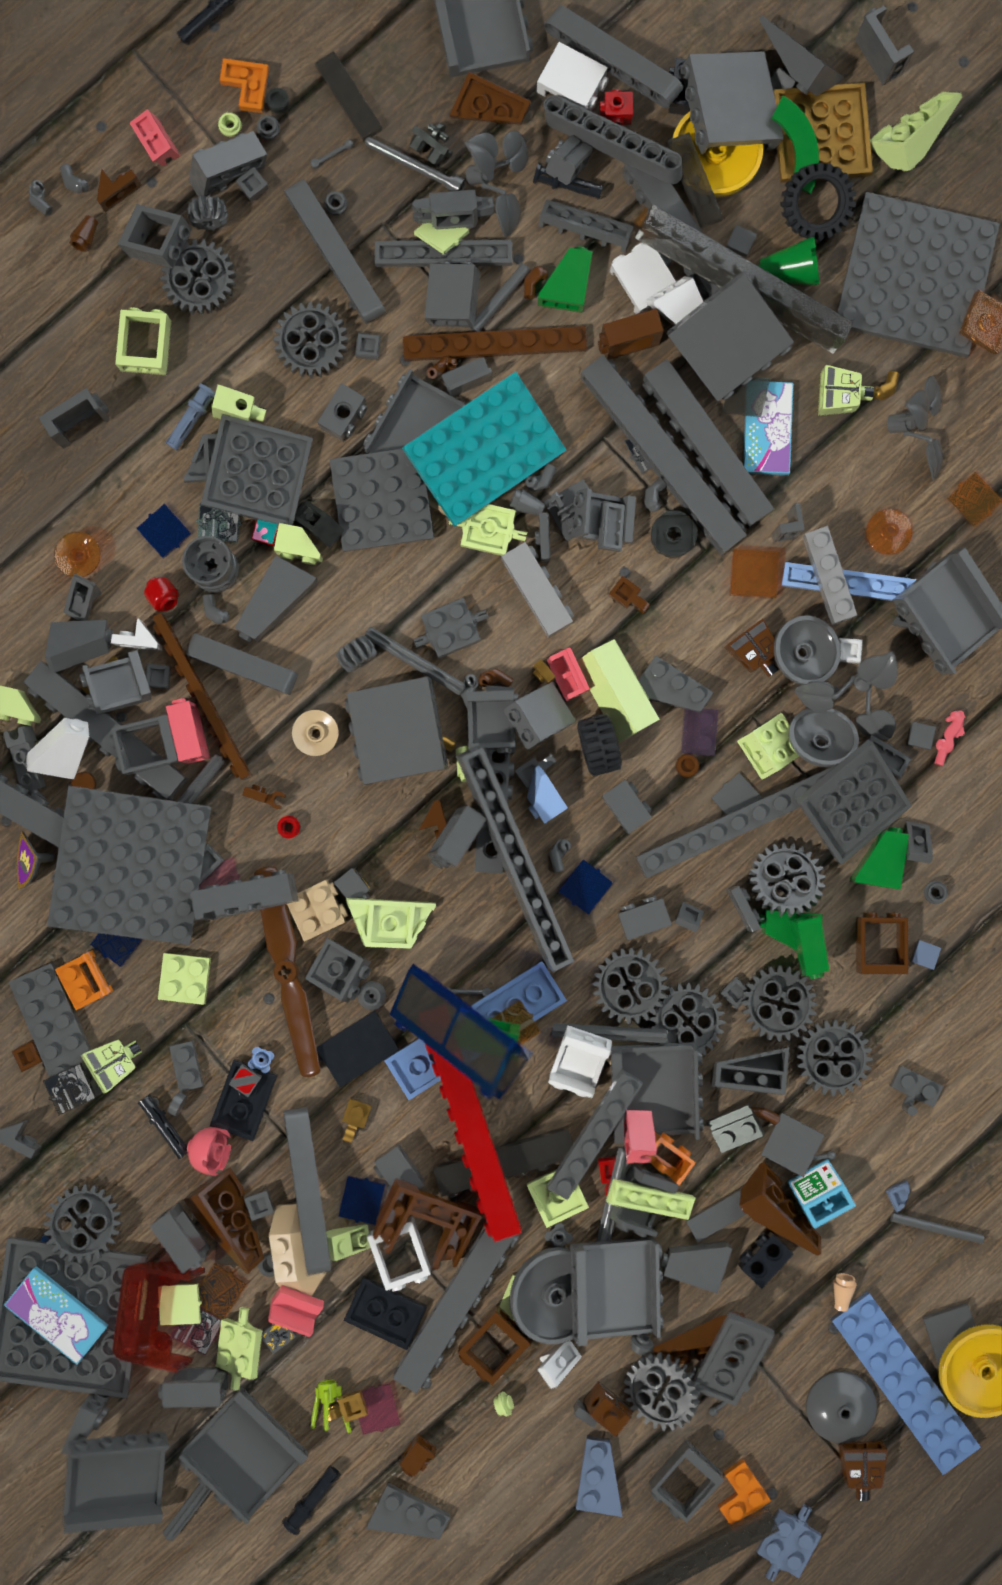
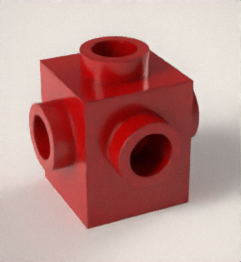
[600,90,633,126]

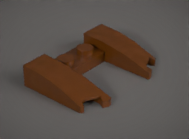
[372,1178,482,1269]

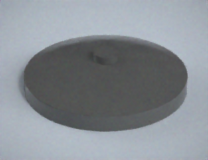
[510,1247,573,1344]

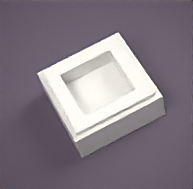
[839,638,862,664]

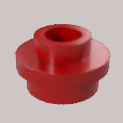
[277,816,301,839]

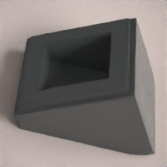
[771,68,796,91]

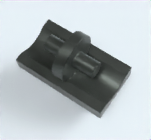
[409,122,453,166]

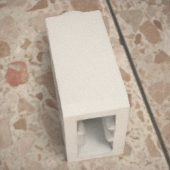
[646,276,703,326]
[27,718,89,779]

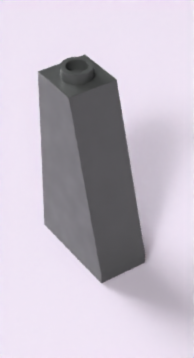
[235,555,319,642]

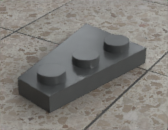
[639,656,714,713]
[366,1483,450,1539]

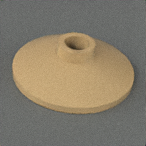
[292,710,339,756]

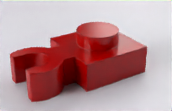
[598,1156,616,1197]

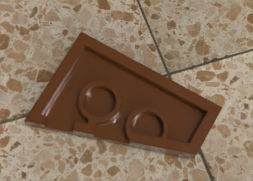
[450,72,531,125]

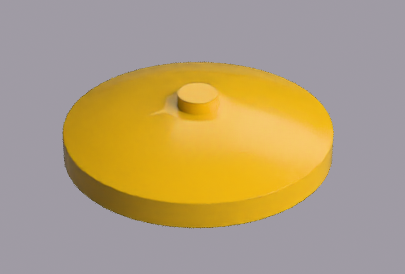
[671,111,763,197]
[939,1325,1002,1418]

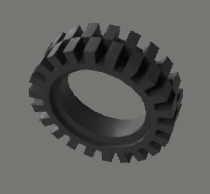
[781,163,856,240]

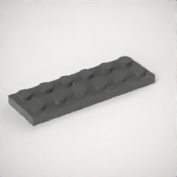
[9,963,103,1110]

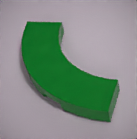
[771,96,819,195]

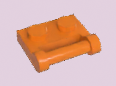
[55,950,113,1010]

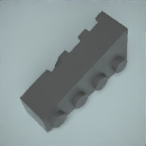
[190,870,299,920]

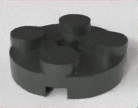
[650,511,697,558]

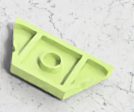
[346,898,436,949]

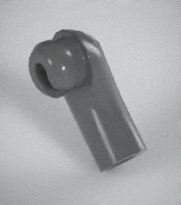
[60,164,89,193]
[29,180,53,216]
[525,464,557,491]
[644,477,667,512]
[202,594,229,624]
[461,674,478,710]
[549,839,571,873]

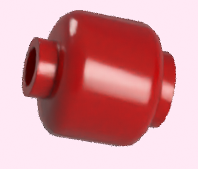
[144,577,179,611]

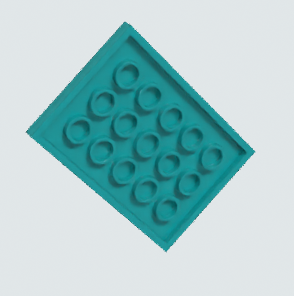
[402,372,566,527]

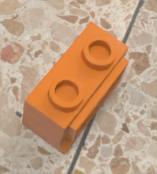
[642,1131,696,1186]

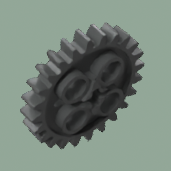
[160,239,236,315]
[273,302,349,379]
[749,842,826,918]
[593,948,669,1024]
[741,965,818,1042]
[649,982,725,1055]
[795,1019,873,1096]
[43,1184,122,1264]
[624,1352,700,1431]

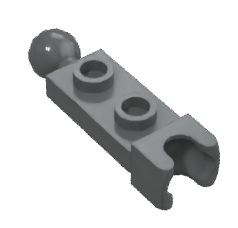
[4,726,46,799]

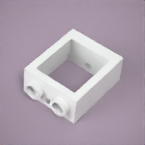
[367,1216,431,1291]

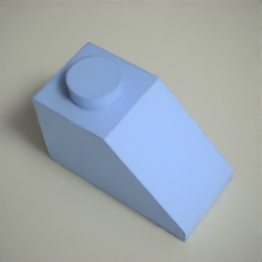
[527,765,567,823]

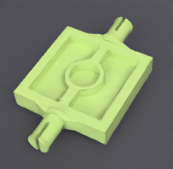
[449,504,527,556]
[216,1307,262,1390]

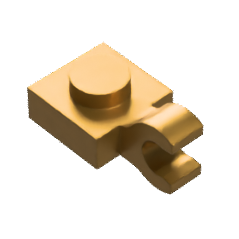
[342,1098,372,1143]
[329,1390,369,1423]

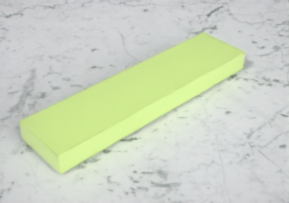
[606,1179,695,1220]

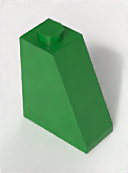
[538,246,593,313]
[850,827,909,890]
[758,909,823,951]
[789,914,830,979]

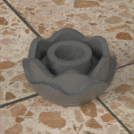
[357,981,387,1010]

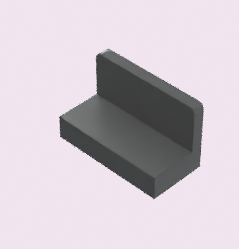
[441,357,493,397]
[772,503,804,543]

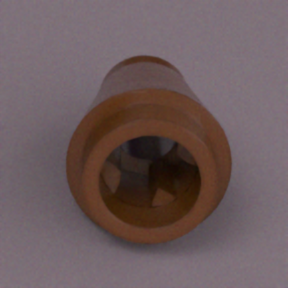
[69,215,98,252]

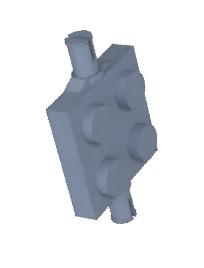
[756,1504,821,1582]

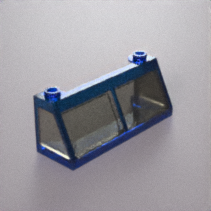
[389,963,534,1100]

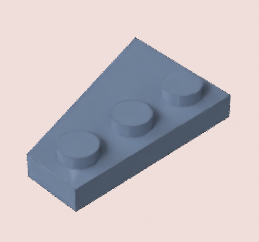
[576,1436,622,1517]

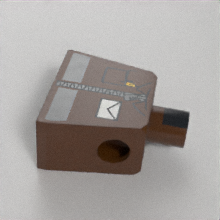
[724,618,779,677]
[583,1381,633,1437]
[838,1441,888,1501]

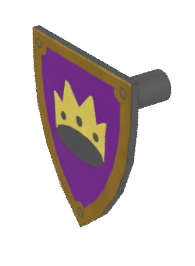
[17,832,55,889]

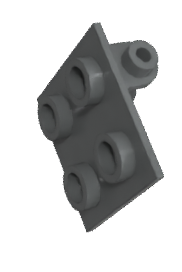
[544,479,588,541]

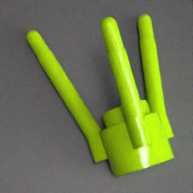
[310,1380,352,1433]

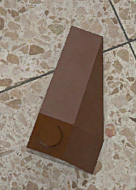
[739,1162,821,1256]
[184,1168,265,1274]
[653,1312,748,1364]

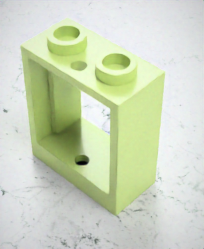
[115,308,171,375]

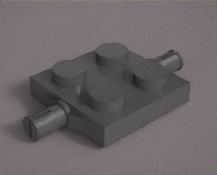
[413,598,489,659]

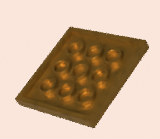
[773,83,873,183]

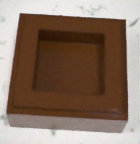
[12,1041,43,1072]

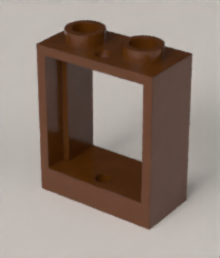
[598,308,663,360]
[856,912,908,974]
[458,1305,531,1385]

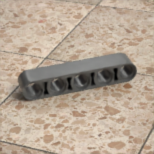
[185,633,299,695]

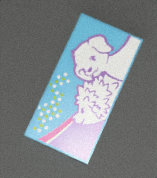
[743,381,793,475]
[4,1266,108,1365]

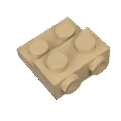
[287,880,348,941]

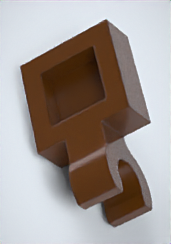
[608,576,650,614]
[242,784,286,809]

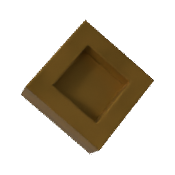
[533,659,556,684]

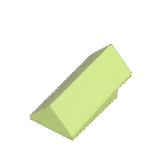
[577,639,660,743]

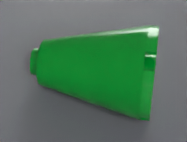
[756,237,820,285]

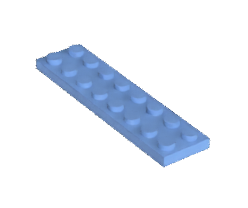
[384,961,567,1100]
[830,1291,981,1475]

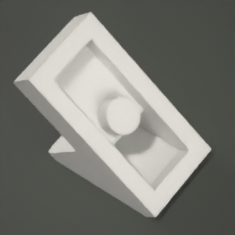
[111,618,163,651]
[537,1340,582,1389]

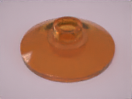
[866,509,912,555]
[54,532,101,577]

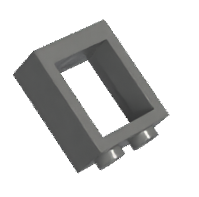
[118,204,192,269]
[110,715,180,775]
[427,805,487,869]
[149,1202,211,1274]
[159,1367,228,1408]
[649,1439,724,1523]

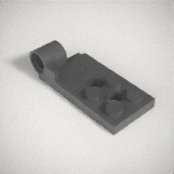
[691,1312,774,1406]

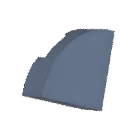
[885,1180,910,1213]

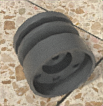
[182,536,239,593]

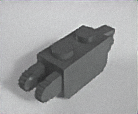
[412,190,494,230]

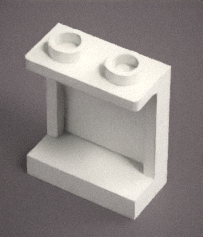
[537,42,609,111]
[610,241,676,314]
[548,1025,612,1098]

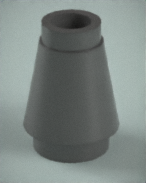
[509,489,545,516]

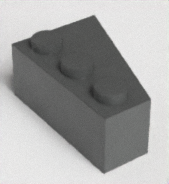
[189,131,267,198]
[711,1047,789,1095]

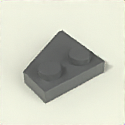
[184,434,217,483]

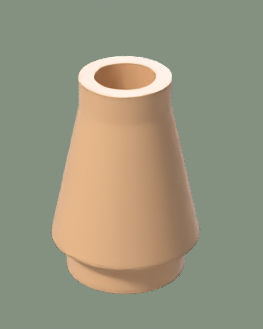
[833,1273,857,1312]

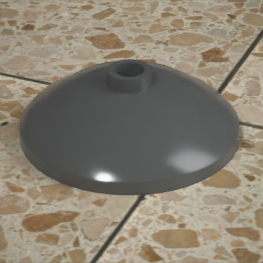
[774,616,841,685]
[788,708,859,767]
[806,1371,877,1443]

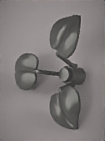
[465,131,528,237]
[887,376,943,481]
[795,652,898,740]

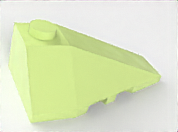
[870,92,962,171]

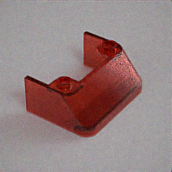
[113,1261,205,1373]

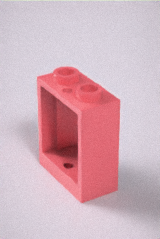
[166,698,211,764]

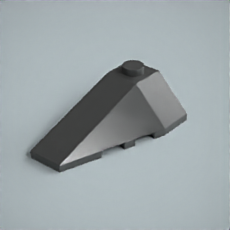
[759,16,843,96]

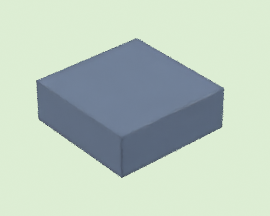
[910,940,941,970]

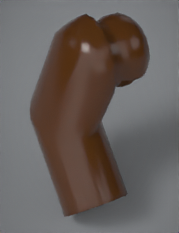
[524,266,548,299]
[427,356,457,379]
[479,668,514,687]
[751,1107,780,1125]

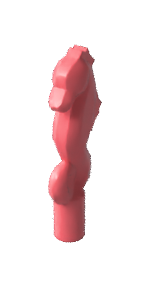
[934,710,966,766]

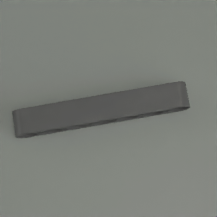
[544,5,683,108]
[544,95,682,184]
[284,179,386,324]
[283,1107,331,1276]

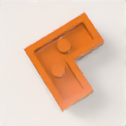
[220,58,269,113]
[718,1459,771,1528]

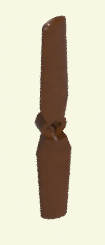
[254,866,320,1077]

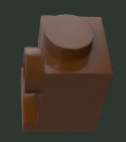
[400,1433,436,1477]

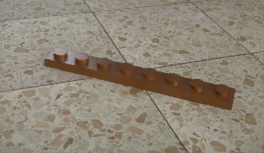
[403,326,587,362]
[153,612,253,780]

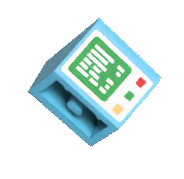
[787,1159,856,1229]

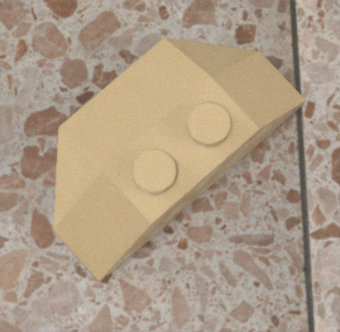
[269,1203,326,1296]

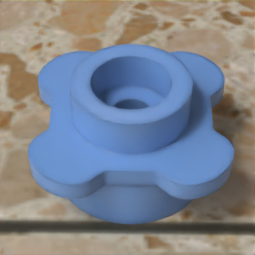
[248,1047,274,1073]

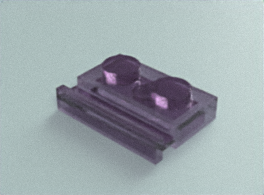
[681,709,718,756]

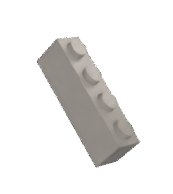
[802,526,857,625]
[501,542,574,638]

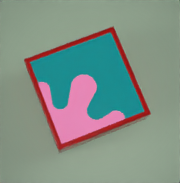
[251,520,279,547]

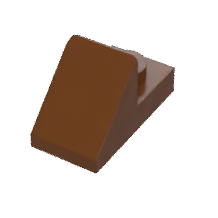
[97,169,142,213]
[419,800,447,839]

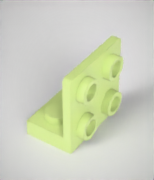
[737,713,799,780]

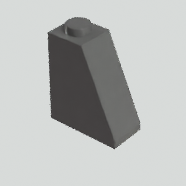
[45,620,114,673]
[659,1241,732,1294]

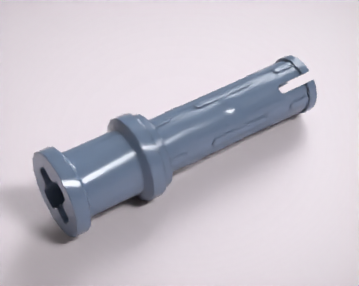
[165,383,215,451]

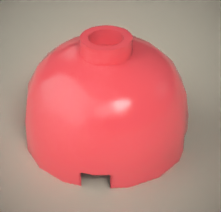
[187,1127,231,1176]

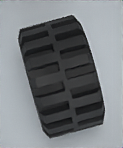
[577,713,622,777]

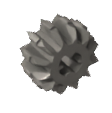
[188,195,227,231]
[336,636,377,672]

